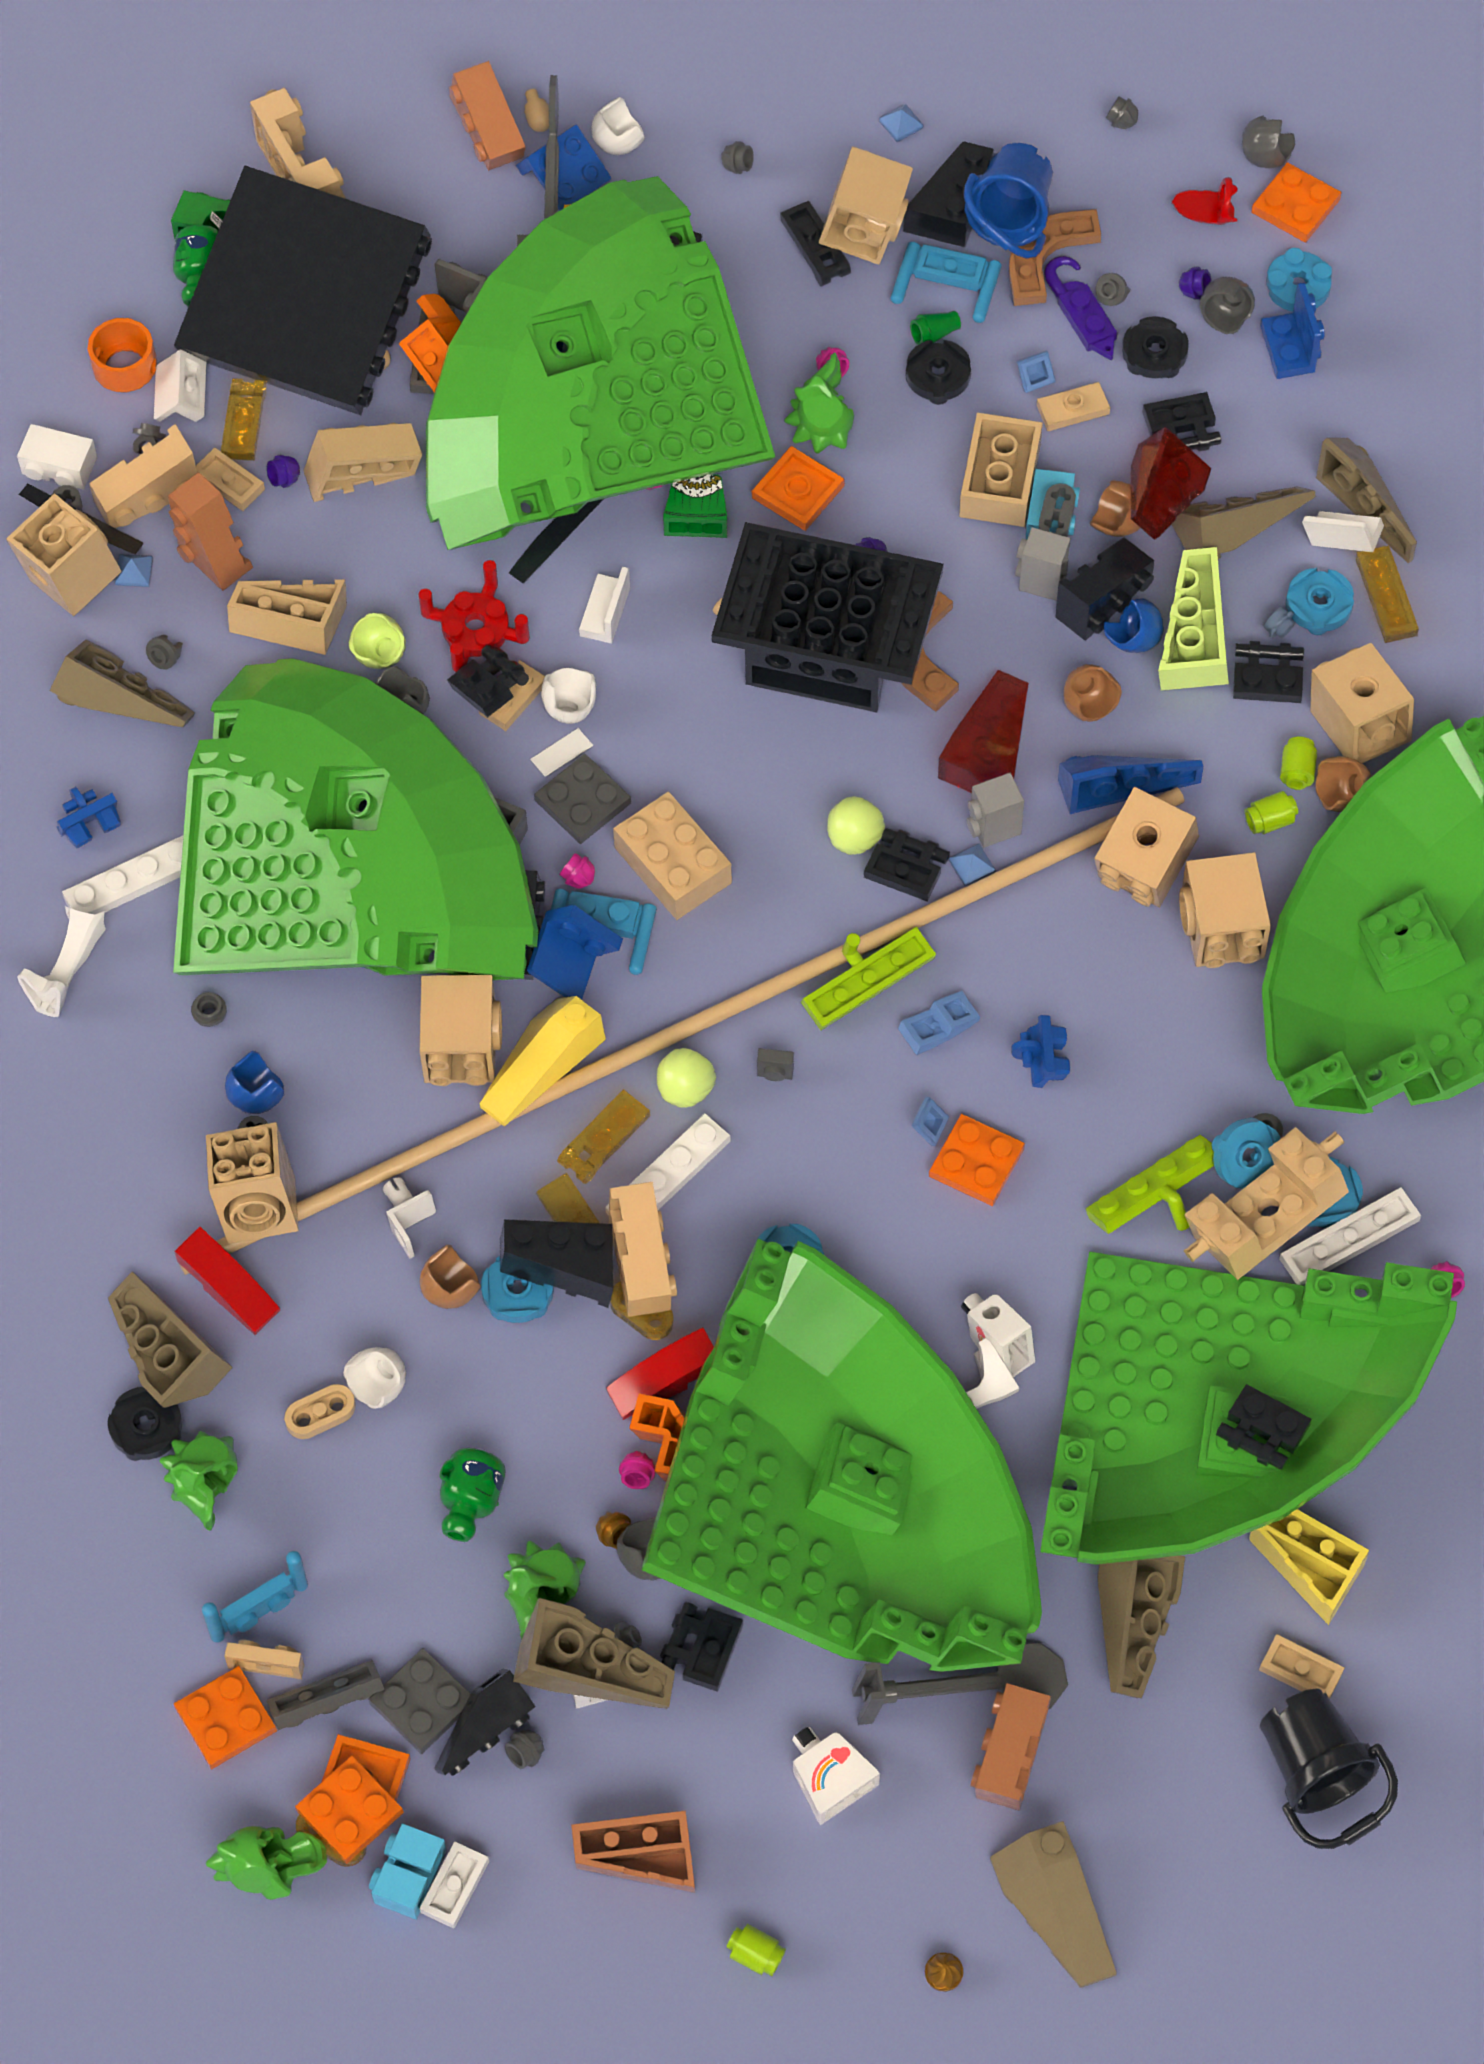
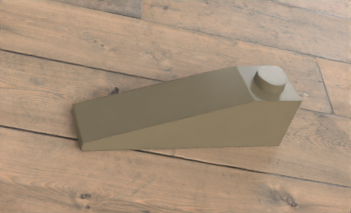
[1316,438,1417,563]
[1166,486,1316,559]
[49,639,195,727]
[108,1271,233,1408]
[1098,1555,1185,1698]
[513,1598,675,1709]
[990,1821,1117,1988]

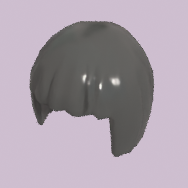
[1242,116,1295,169]
[1199,277,1255,334]
[376,666,430,714]
[617,1517,661,1581]

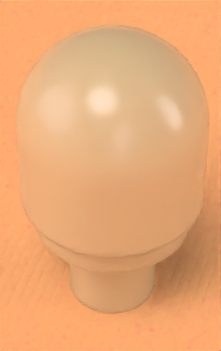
[524,89,549,132]

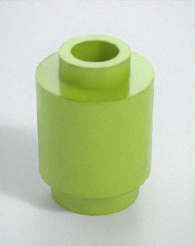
[1280,736,1317,790]
[1244,791,1298,835]
[726,1923,786,1976]

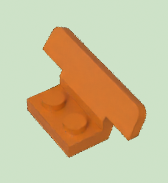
[399,294,461,393]

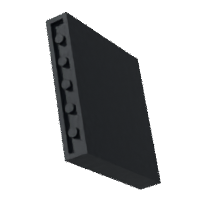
[174,165,432,416]

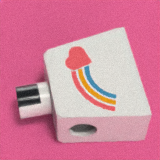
[961,1293,1035,1377]
[792,1727,880,1825]

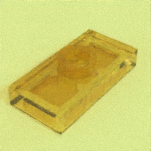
[535,1172,599,1223]

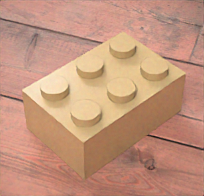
[959,412,1043,527]
[613,791,732,920]

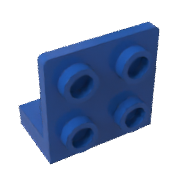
[516,124,611,211]
[1260,283,1325,379]
[527,905,623,1000]

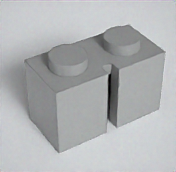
[1015,527,1071,601]
[967,773,1024,848]

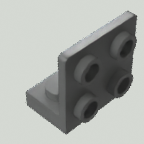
[435,259,488,314]

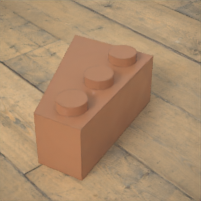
[449,61,526,171]
[168,472,253,591]
[971,1683,1051,1811]
[571,1811,695,1893]

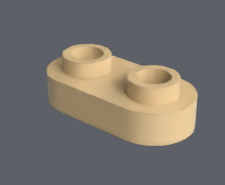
[284,1384,356,1439]

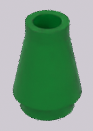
[910,311,961,345]

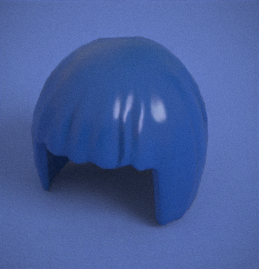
[1104,598,1164,653]
[225,1051,284,1114]

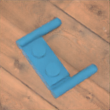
[891,242,1002,323]
[551,889,657,975]
[202,1551,308,1642]

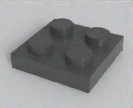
[534,754,631,845]
[369,1648,470,1754]

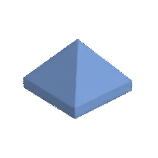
[879,104,923,142]
[1017,351,1056,393]
[115,554,153,587]
[949,844,996,887]
[912,1097,949,1146]

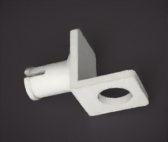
[383,1177,436,1259]

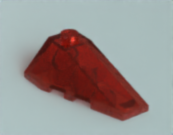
[1131,427,1212,540]
[938,670,1029,793]

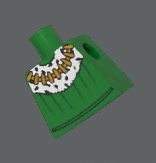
[663,474,728,538]

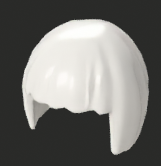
[592,97,645,155]
[541,668,596,724]
[343,1347,406,1409]

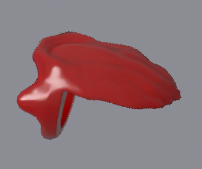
[1172,177,1238,225]

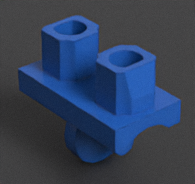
[56,787,121,848]
[1011,1015,1070,1088]

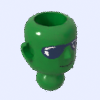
[173,225,219,306]
[439,1447,506,1542]

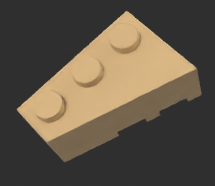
[303,423,422,502]
[227,579,347,655]

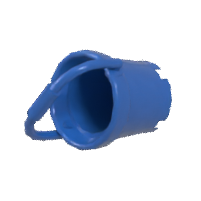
[964,142,1053,259]

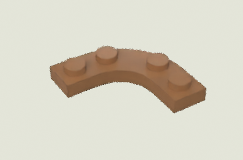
[1009,209,1101,306]
[901,590,959,712]

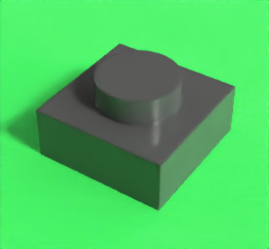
[757,1048,794,1081]

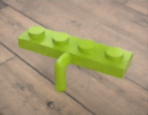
[801,927,936,1031]
[1085,1135,1214,1234]

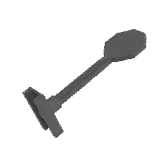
[517,75,559,246]
[852,1643,1068,1725]

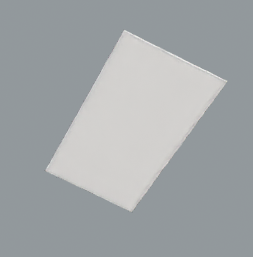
[530,728,593,777]

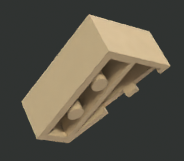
[89,424,197,528]
[609,1182,677,1317]

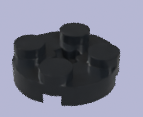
[1122,316,1189,378]
[905,340,971,405]
[108,1387,182,1461]

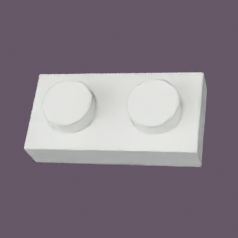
[419,1841,489,1929]

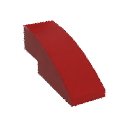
[174,1227,280,1335]
[606,1327,714,1420]

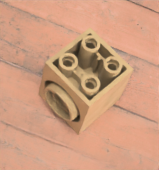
[819,146,913,265]
[6,493,122,617]
[1310,643,1414,764]
[1094,787,1199,908]
[1179,852,1271,968]
[420,975,502,1086]
[206,1122,299,1244]

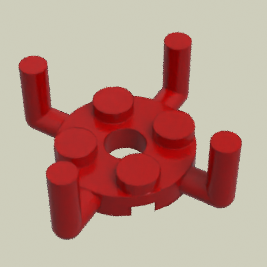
[418,560,530,672]

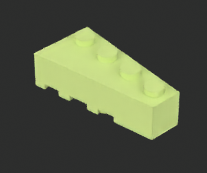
[1158,547,1229,691]

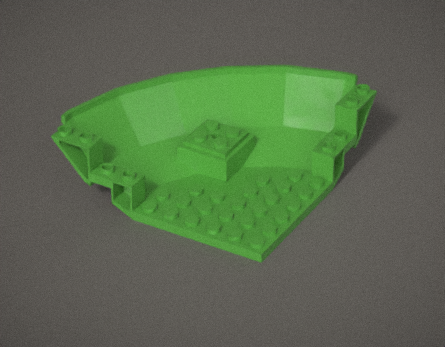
[426,176,776,550]
[173,658,538,980]
[1262,716,1484,1114]
[641,1238,1042,1672]
[1040,1251,1457,1565]

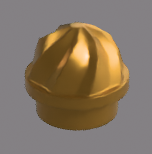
[596,1511,631,1549]
[925,1952,963,1992]

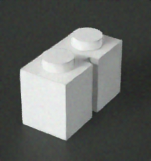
[17,424,97,490]

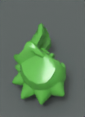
[784,353,854,454]
[159,1431,238,1531]
[503,1541,586,1640]
[206,1826,327,1900]

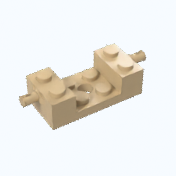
[250,87,345,198]
[1184,1127,1349,1280]

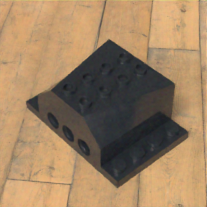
[711,522,944,712]

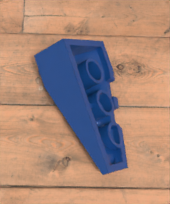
[1058,755,1204,814]

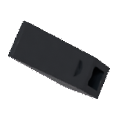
[434,1669,536,1776]

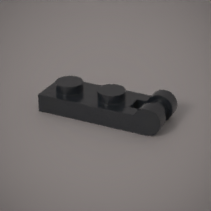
[780,200,851,286]

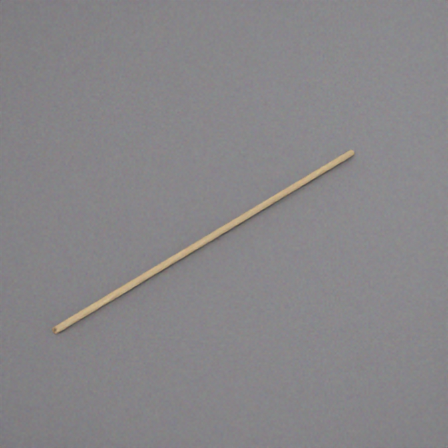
[179,787,1184,1275]

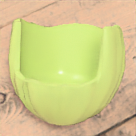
[349,613,406,669]
[827,796,885,855]
[657,1048,716,1108]

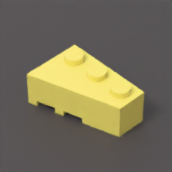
[1249,1509,1369,1625]

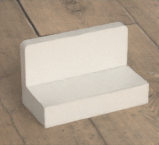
[154,349,206,422]
[1302,511,1384,552]
[579,566,630,644]

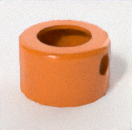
[87,318,157,392]

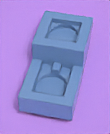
[898,991,980,1055]

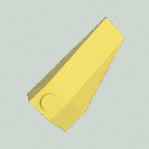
[479,996,606,1127]

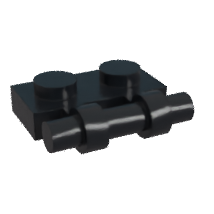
[1143,392,1221,458]
[1233,641,1304,703]
[447,645,529,718]
[864,828,950,902]
[1216,1384,1312,1470]
[660,1602,743,1692]

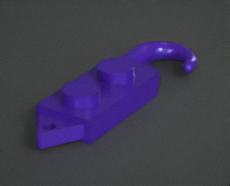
[1044,256,1117,360]

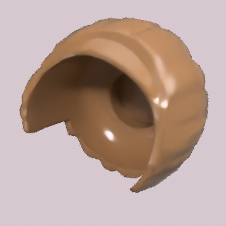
[1090,480,1146,537]
[1063,664,1122,722]
[1315,756,1372,812]
[420,1244,481,1309]

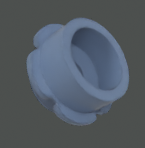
[1264,607,1295,638]

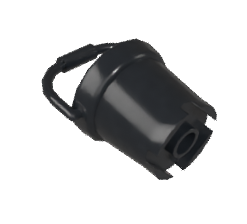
[1259,1688,1398,1849]

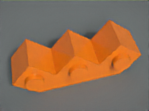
[629,1393,685,1481]

